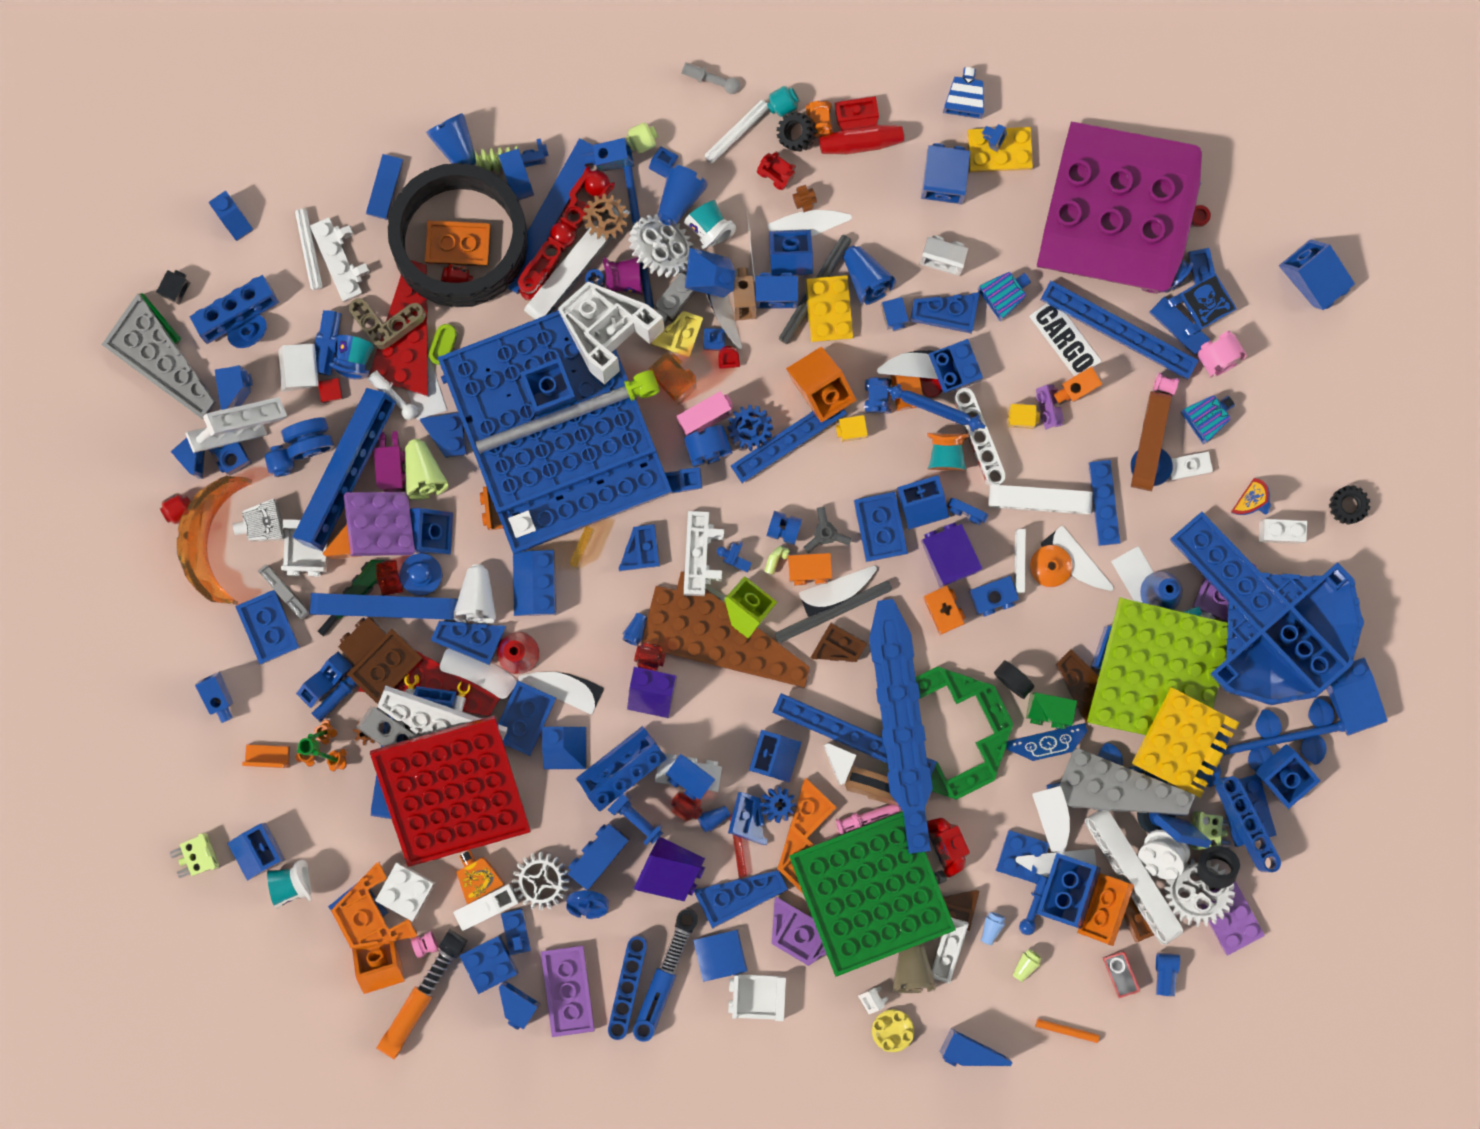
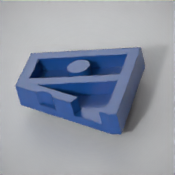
[420,413,467,458]
[619,524,660,572]

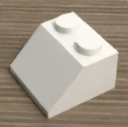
[920,235,968,276]

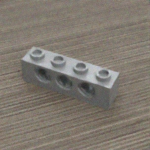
[356,706,422,747]

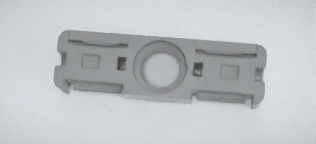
[258,564,310,620]

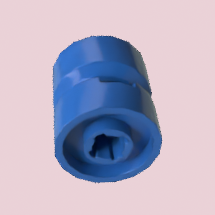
[766,510,802,545]

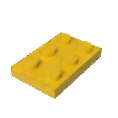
[967,127,1033,172]
[805,275,853,342]

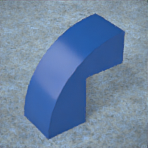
[498,149,534,200]
[296,651,353,708]

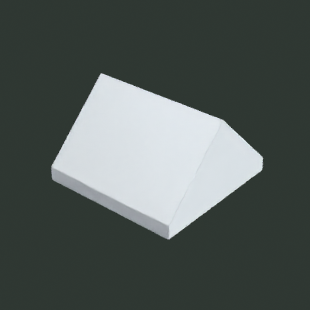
[278,344,319,392]
[823,743,856,785]

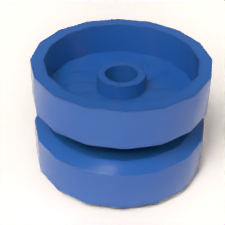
[281,417,335,461]

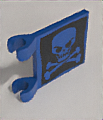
[1166,273,1237,337]

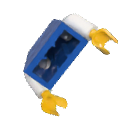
[404,675,470,712]

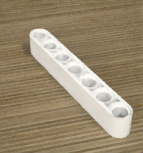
[524,200,631,320]
[1085,810,1183,945]

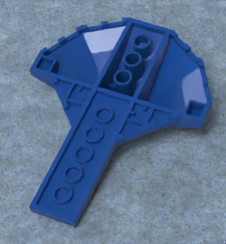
[1170,511,1364,705]

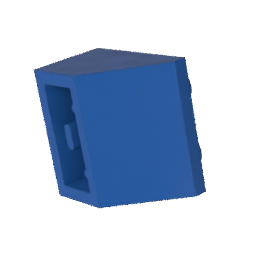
[928,339,983,393]
[896,475,949,530]
[749,729,802,783]
[227,823,285,881]

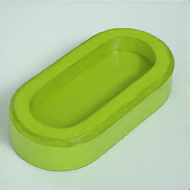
[429,324,457,366]

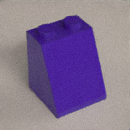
[921,522,983,588]
[627,667,677,718]
[633,837,706,902]

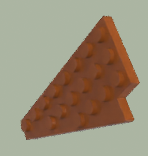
[640,572,810,688]

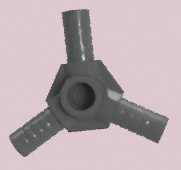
[803,506,852,554]

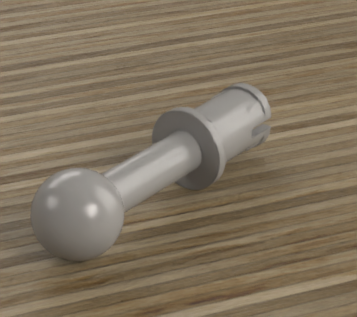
[681,62,741,94]

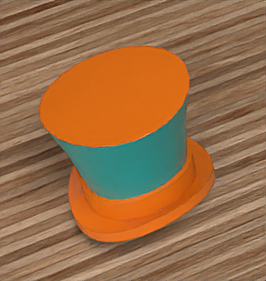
[927,433,969,471]

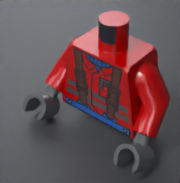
[927,818,970,885]

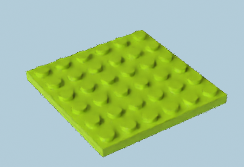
[1087,597,1228,735]

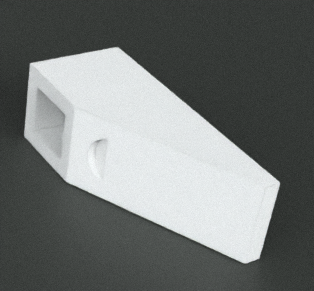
[453,883,520,931]

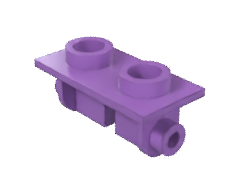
[1036,384,1065,430]

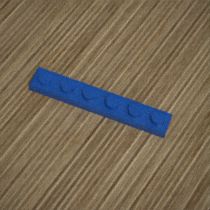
[730,409,847,484]

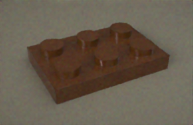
[347,629,423,704]

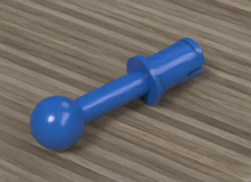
[1019,875,1048,935]

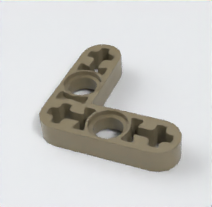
[349,298,426,349]

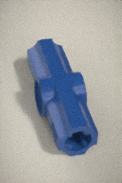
[315,310,342,376]

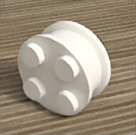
[1138,830,1190,879]

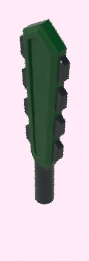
[317,559,386,637]

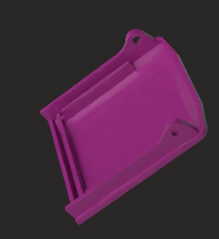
[1037,121,1202,294]

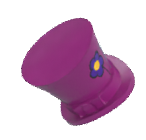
[603,256,642,295]

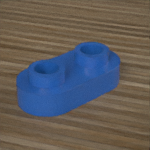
[947,498,989,525]

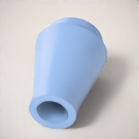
[981,912,1006,945]

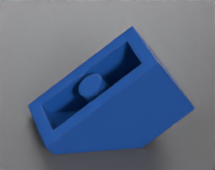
[208,190,254,241]

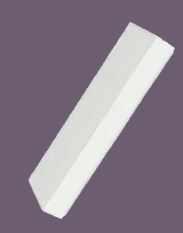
[1014,529,1026,594]
[931,917,969,984]

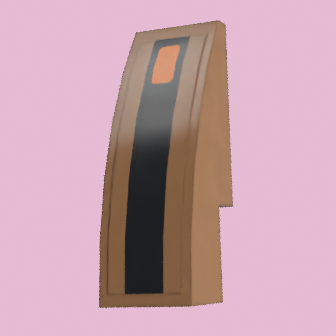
[845,766,898,806]

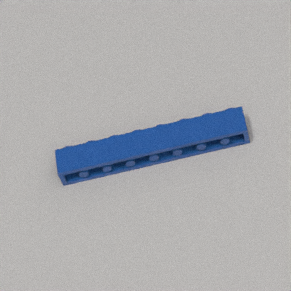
[292,388,396,552]

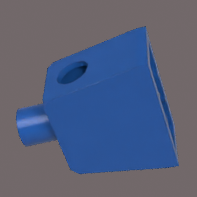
[195,671,233,723]

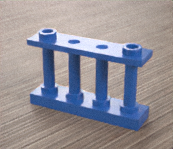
[608,792,663,845]

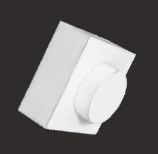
[508,510,536,538]

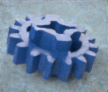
[727,405,774,451]

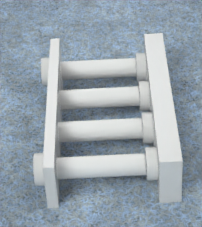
[186,397,287,453]

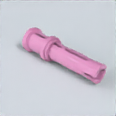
[835,804,900,836]

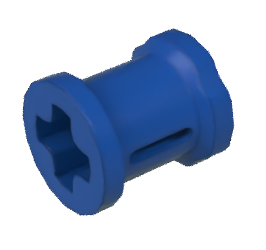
[585,269,605,287]

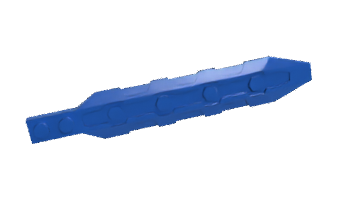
[869,599,933,854]

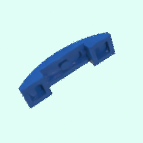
[665,467,702,494]

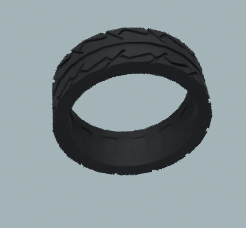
[388,163,528,308]

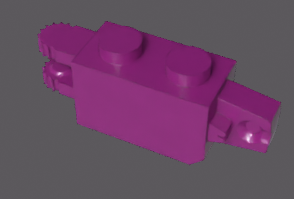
[374,431,406,492]

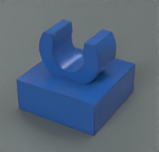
[704,328,725,351]

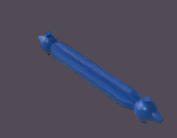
[886,384,985,432]

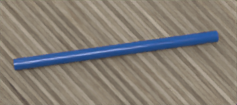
[624,166,654,309]

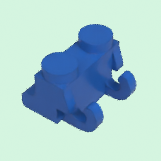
[865,377,891,414]

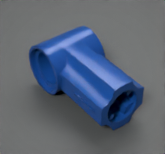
[1155,953,1180,996]

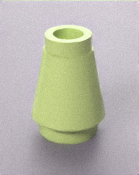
[1013,949,1042,982]

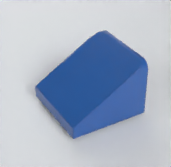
[649,146,679,178]

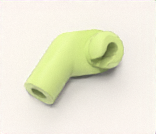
[764,546,790,574]

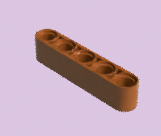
[1131,391,1172,492]

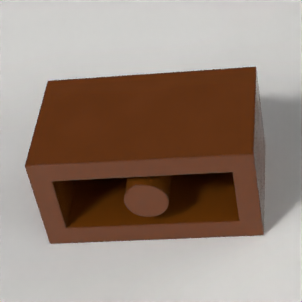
[338,617,387,665]

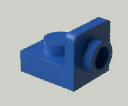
[520,138,549,167]

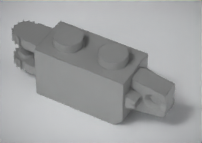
[655,270,696,324]

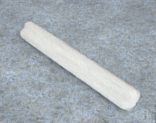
[705,100,769,164]
[295,208,322,290]

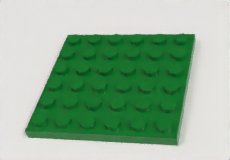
[789,812,956,977]

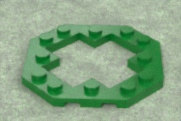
[915,666,1013,800]

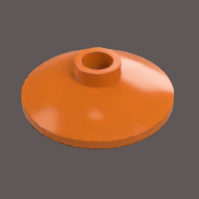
[1030,545,1072,587]

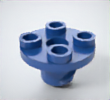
[400,553,443,596]

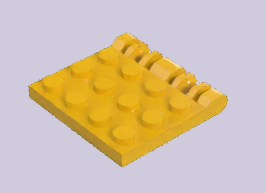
[1132,687,1239,798]

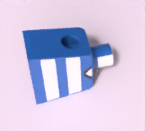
[943,67,984,119]

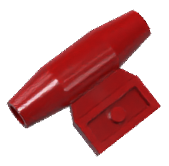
[819,96,904,155]

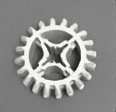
[512,852,570,910]

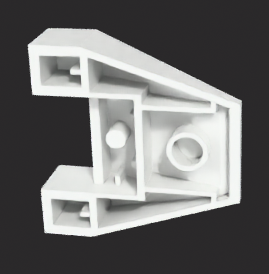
[558,282,664,384]

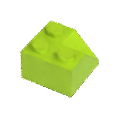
[724,576,777,638]

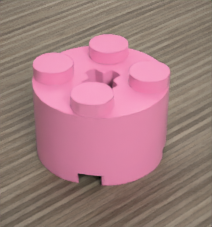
[1198,330,1248,378]

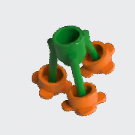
[295,719,347,772]

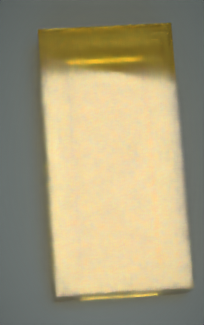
[569,526,594,569]

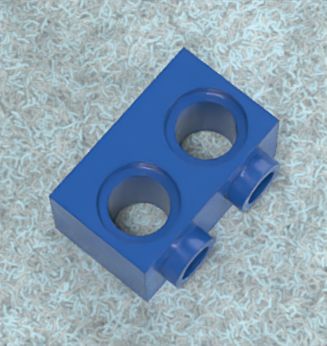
[208,442,252,476]

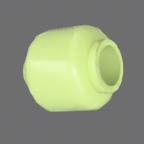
[626,123,658,154]

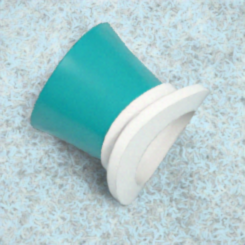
[684,200,736,249]
[267,860,312,909]

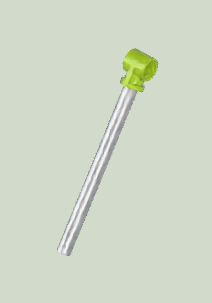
[476,370,660,454]

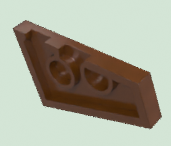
[1055,649,1099,724]

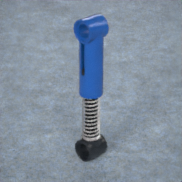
[633,908,698,1042]

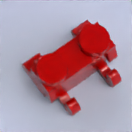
[757,151,796,190]

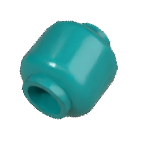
[767,86,800,117]

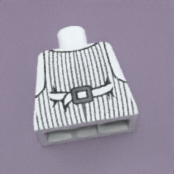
[233,499,285,542]

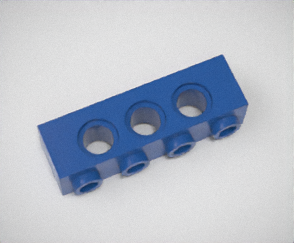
[189,274,280,344]

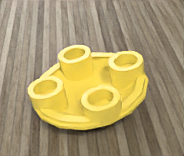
[872,1009,914,1052]

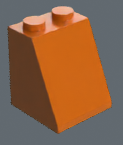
[786,346,857,423]

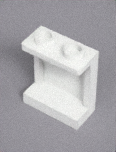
[281,519,328,577]
[728,974,786,1021]

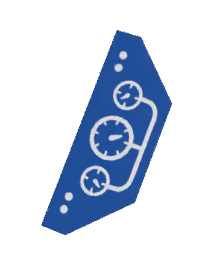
[1006,723,1087,761]

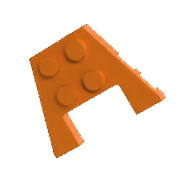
[331,862,418,949]

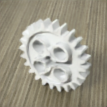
[628,214,694,278]
[1164,859,1235,927]

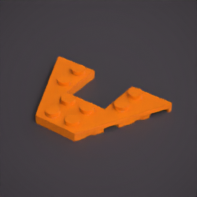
[777,778,837,894]

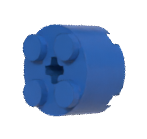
[684,425,733,467]

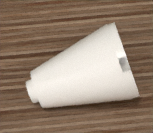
[454,565,496,624]

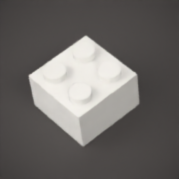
[375,862,436,921]

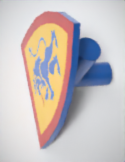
[1231,478,1271,515]

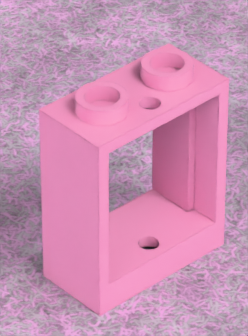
[677,391,733,436]

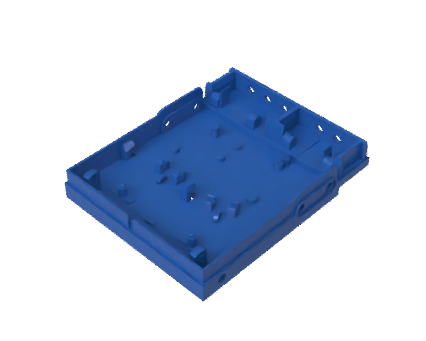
[437,311,672,554]

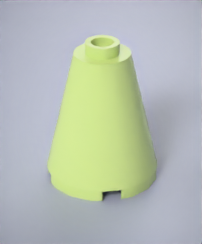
[405,439,448,500]

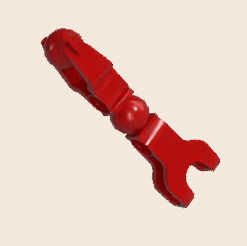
[518,166,615,301]

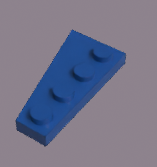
[694,870,788,929]

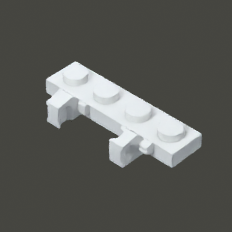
[310,217,371,302]
[684,511,724,596]

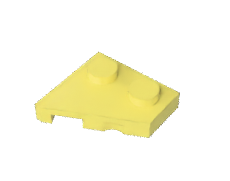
[651,311,703,358]

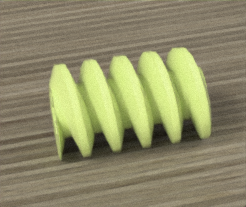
[475,146,518,174]

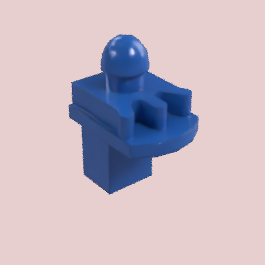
[717,540,752,573]

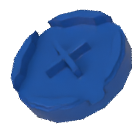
[566,890,609,919]

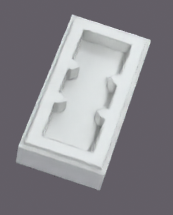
[1170,452,1213,481]

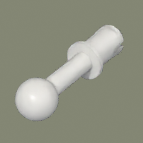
[367,370,418,420]

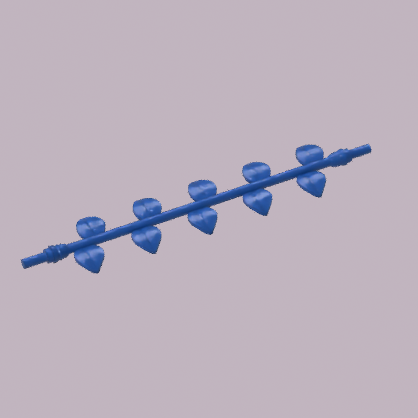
[1046,698,1345,789]

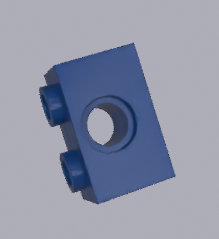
[969,576,1019,617]

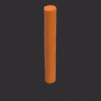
[1035,1019,1100,1043]

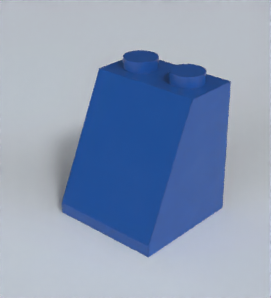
[921,143,970,204]
[1279,239,1355,310]

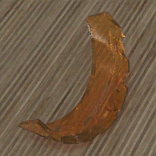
[177,476,252,605]

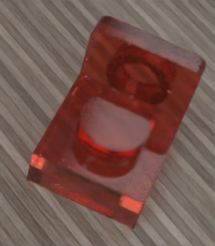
[376,560,403,596]

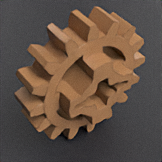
[582,194,628,241]

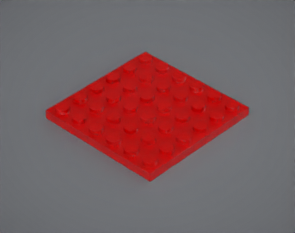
[370,715,531,867]

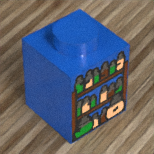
[881,297,909,331]

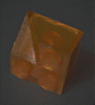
[648,352,697,405]

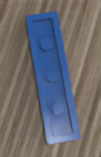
[1088,460,1120,546]

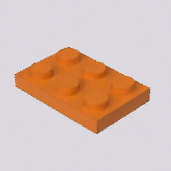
[425,220,491,266]
[1077,873,1134,946]

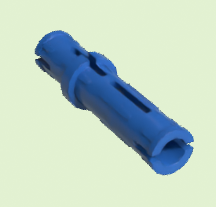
[311,676,357,723]

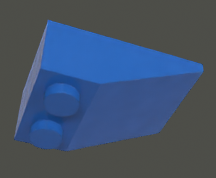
[1326,657,1388,736]
[940,1028,1013,1067]

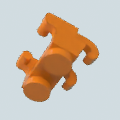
[806,100,834,138]

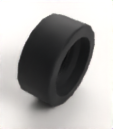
[994,660,1035,699]
[1197,846,1240,888]

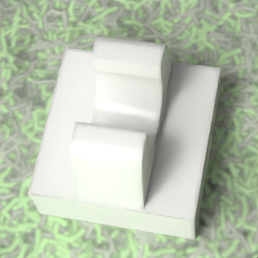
[858,987,888,1014]

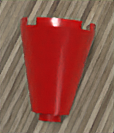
[497,632,539,674]

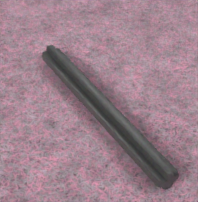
[779,235,851,344]
[775,581,892,643]

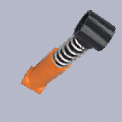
[376,929,468,1060]

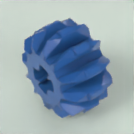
[760,786,796,823]

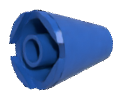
[426,113,476,165]
[658,165,708,226]
[844,246,896,305]
[1140,571,1183,610]

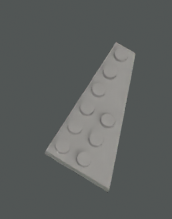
[102,293,216,419]
[1059,748,1195,816]

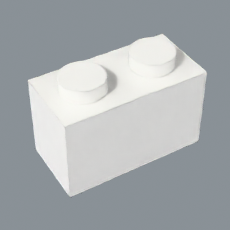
[1259,519,1307,544]

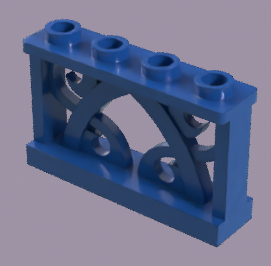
[576,726,667,811]

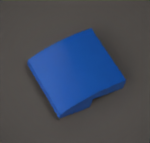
[693,929,748,982]

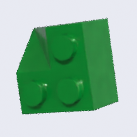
[1026,692,1077,730]

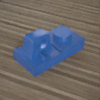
[501,909,531,955]

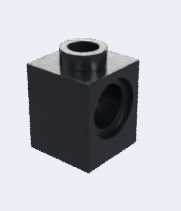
[156,270,190,305]

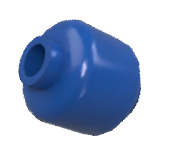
[265,445,294,477]

